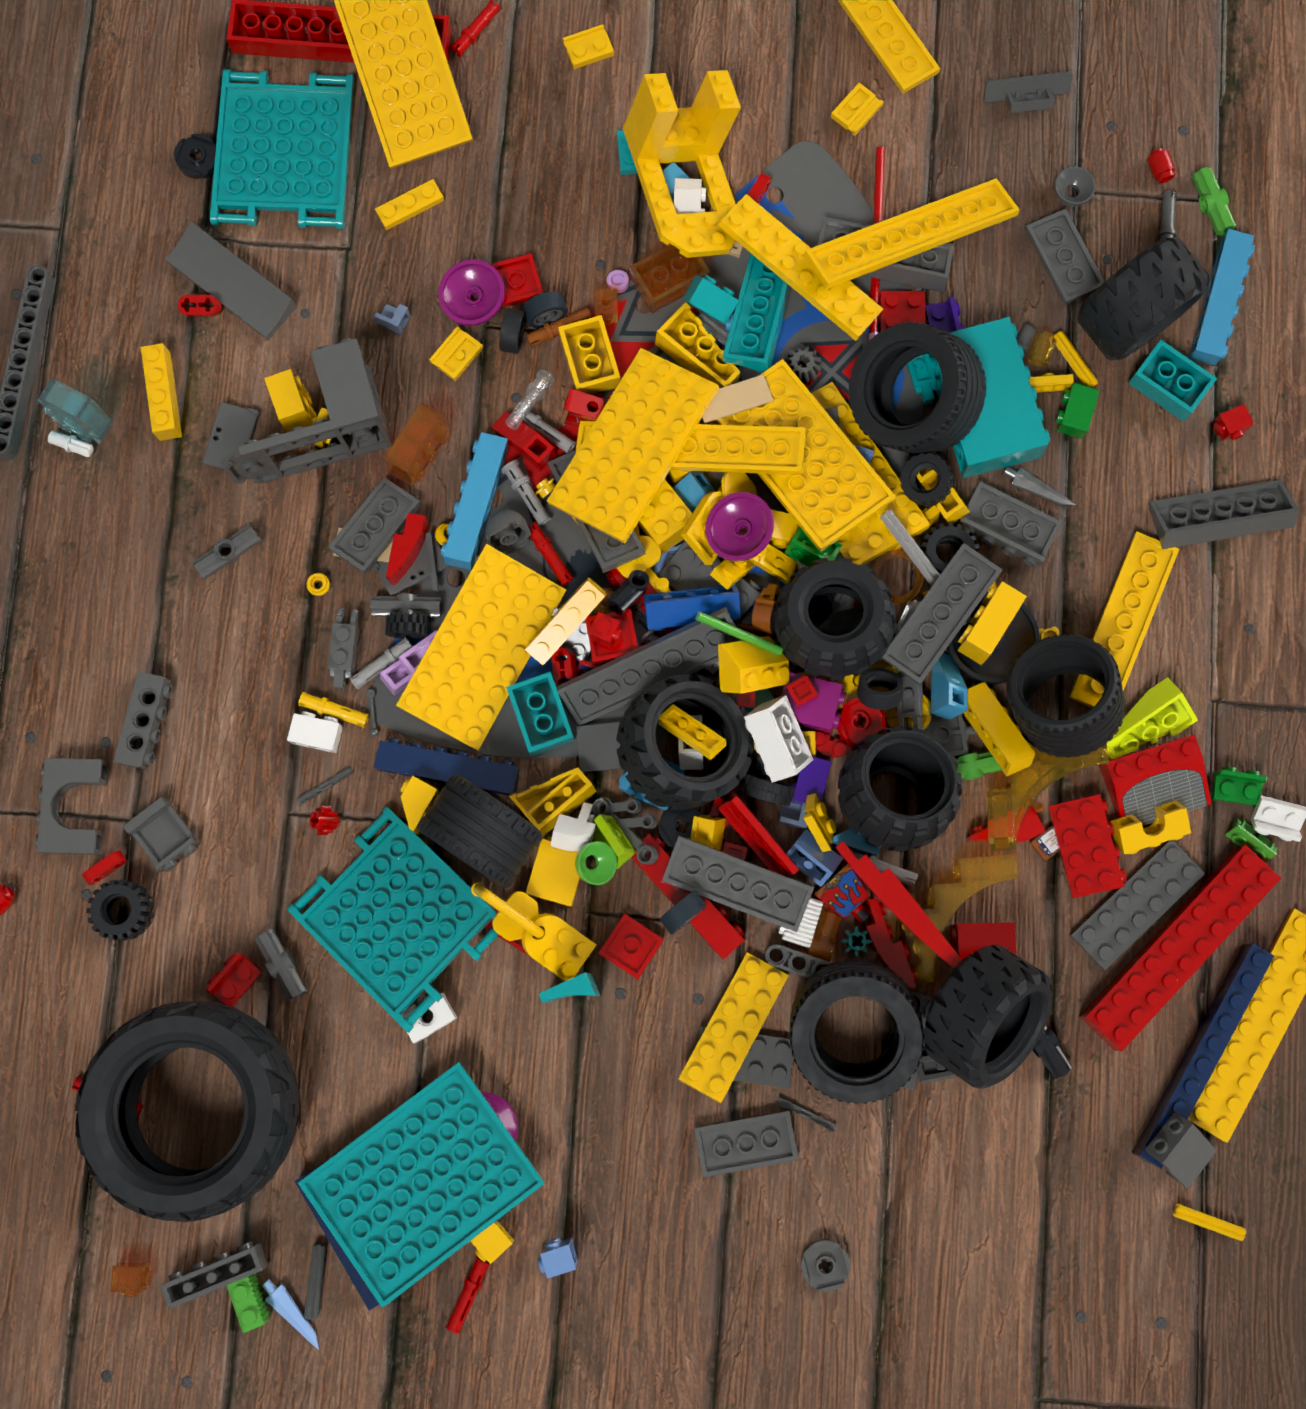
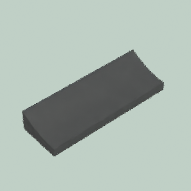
[817,217,954,293]
[165,221,297,340]
[1148,480,1300,549]

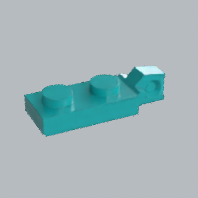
[906,354,937,405]

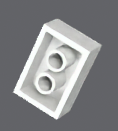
[744,695,814,782]

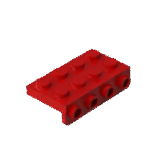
[1048,794,1127,899]

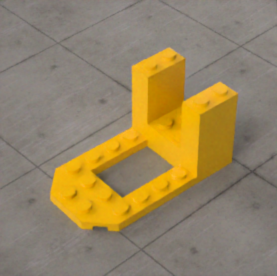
[623,70,741,258]

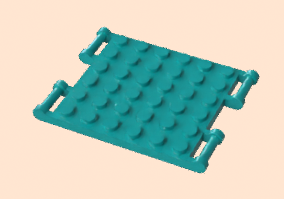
[210,69,355,229]
[286,806,499,1033]

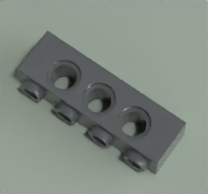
[113,671,173,771]

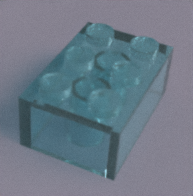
[37,377,113,444]

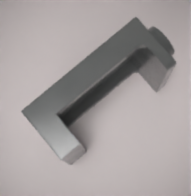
[123,797,200,872]
[1146,1113,1217,1189]

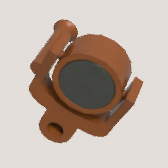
[737,584,782,641]

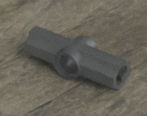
[192,524,261,580]
[370,593,443,618]
[254,929,308,1001]

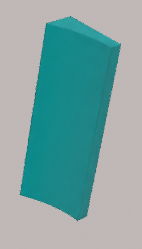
[723,253,791,373]
[538,972,601,1003]

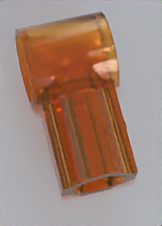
[807,911,841,962]

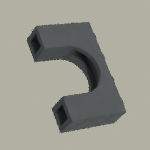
[35,758,109,855]

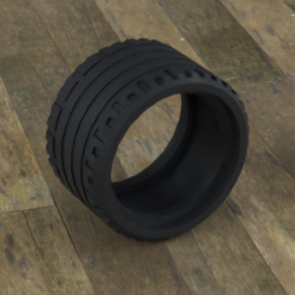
[1007,634,1125,758]
[418,775,542,888]

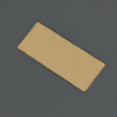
[702,374,774,424]

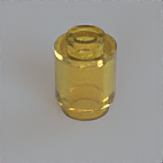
[1028,331,1057,367]

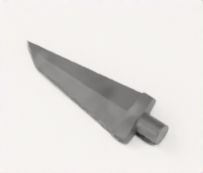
[1003,466,1076,505]

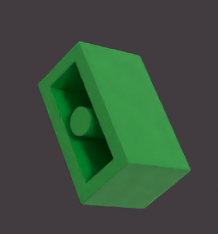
[1055,383,1100,439]

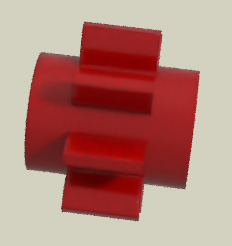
[310,806,339,835]

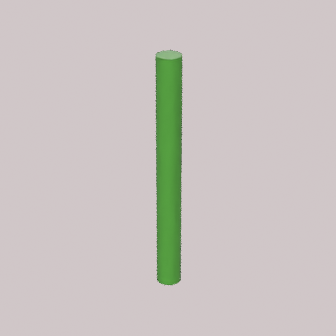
[695,611,783,656]

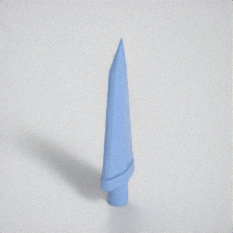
[262,1279,319,1350]

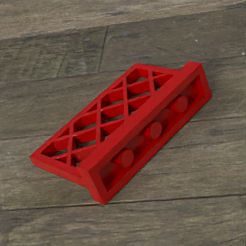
[717,793,799,875]

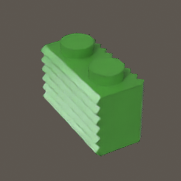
[226,1273,271,1333]

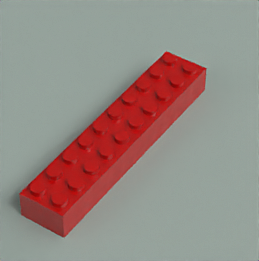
[227,0,452,63]
[1079,845,1281,1052]

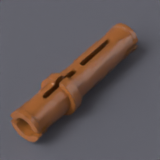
[525,307,591,348]

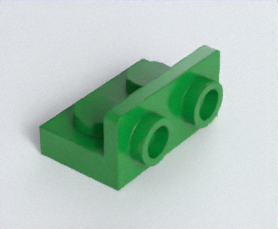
[785,527,842,567]
[1211,767,1268,807]

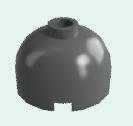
[484,510,531,553]

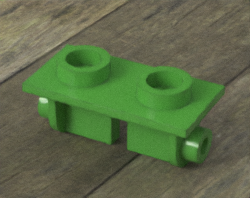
[1225,819,1277,863]

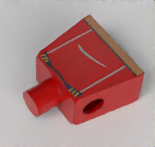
[560,388,604,426]

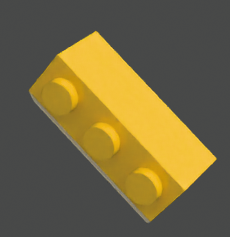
[718,636,790,694]

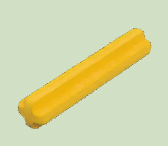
[1052,331,1098,388]
[1173,1204,1246,1241]

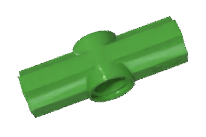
[1192,167,1236,236]
[939,752,1002,781]

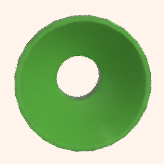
[575,841,617,885]

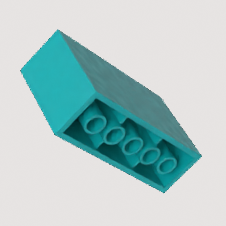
[929,317,1050,479]

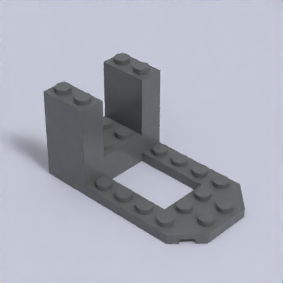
[221,339,393,484]

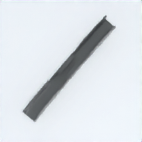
[426,532,439,592]
[297,767,353,806]
[776,1097,836,1132]

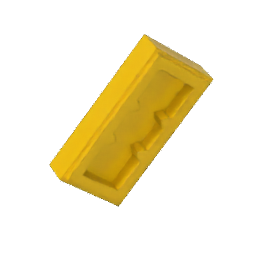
[1029,373,1074,393]

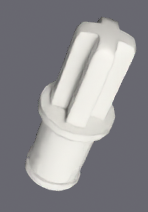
[48,430,94,457]

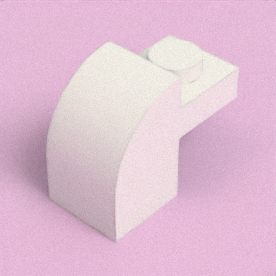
[551,802,596,851]

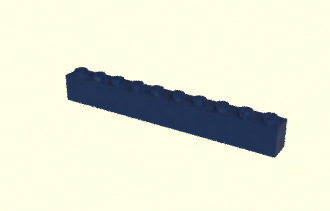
[1132,943,1274,1169]

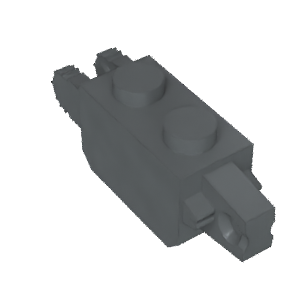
[327,608,360,690]

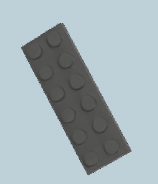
[547,450,646,573]
[881,543,1003,685]
[662,835,814,932]
[1069,840,1205,970]

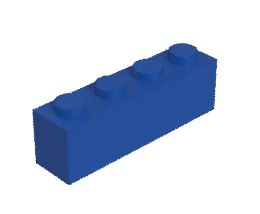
[643,584,741,631]

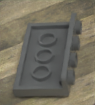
[958,481,1062,567]
[659,541,761,625]

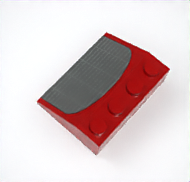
[1099,735,1212,826]

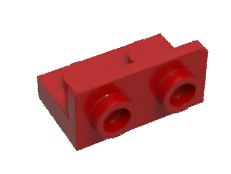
[206,953,264,1007]

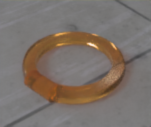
[872,550,924,604]

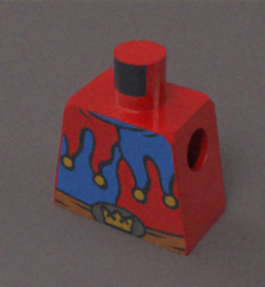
[813,864,871,923]

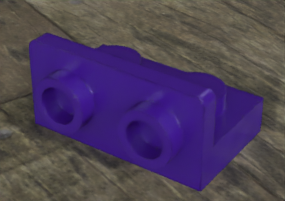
[925,296,964,333]

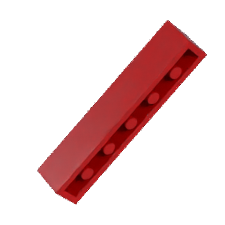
[631,834,745,960]

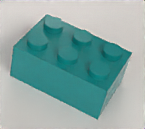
[1128,340,1217,422]
[506,672,575,757]

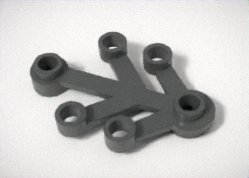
[592,797,658,865]

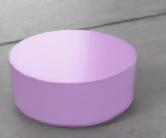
[607,270,629,293]

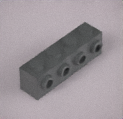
[160,1241,269,1309]

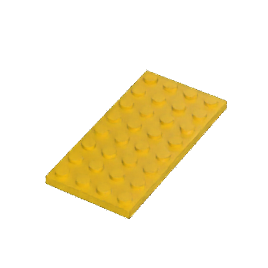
[334,0,473,169]
[547,348,720,544]
[715,359,896,552]
[811,382,930,566]
[396,544,566,751]

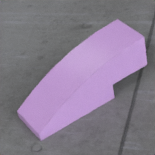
[380,631,437,696]

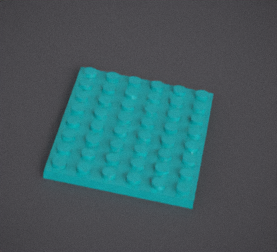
[298,1062,545,1308]

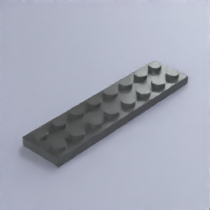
[557,607,741,726]

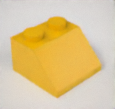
[401,776,440,836]

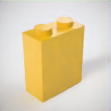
[526,836,587,908]

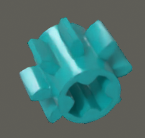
[841,926,872,957]

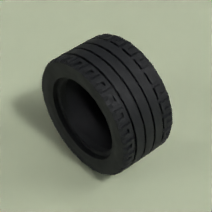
[848,322,987,454]
[790,959,925,1104]

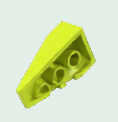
[1103,677,1198,760]

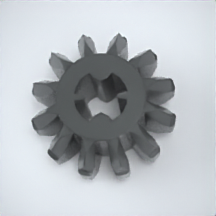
[784,346,821,385]

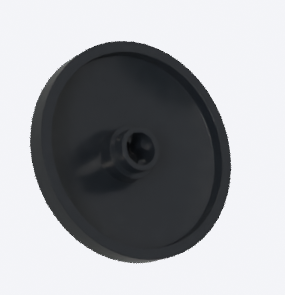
[947,592,1040,684]

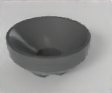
[1054,166,1096,207]

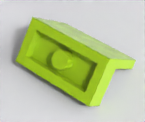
[593,814,637,869]

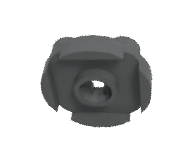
[800,1239,850,1292]

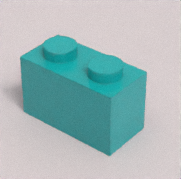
[683,275,739,324]

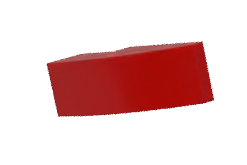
[386,513,429,585]

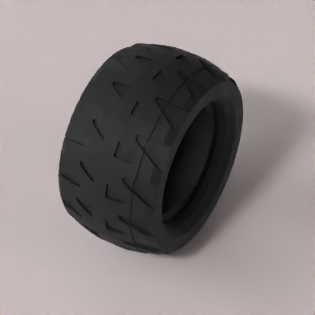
[75,1001,299,1222]

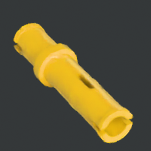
[298,692,369,728]

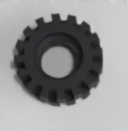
[385,613,428,640]

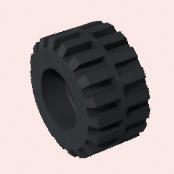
[919,522,979,575]
[86,880,155,941]

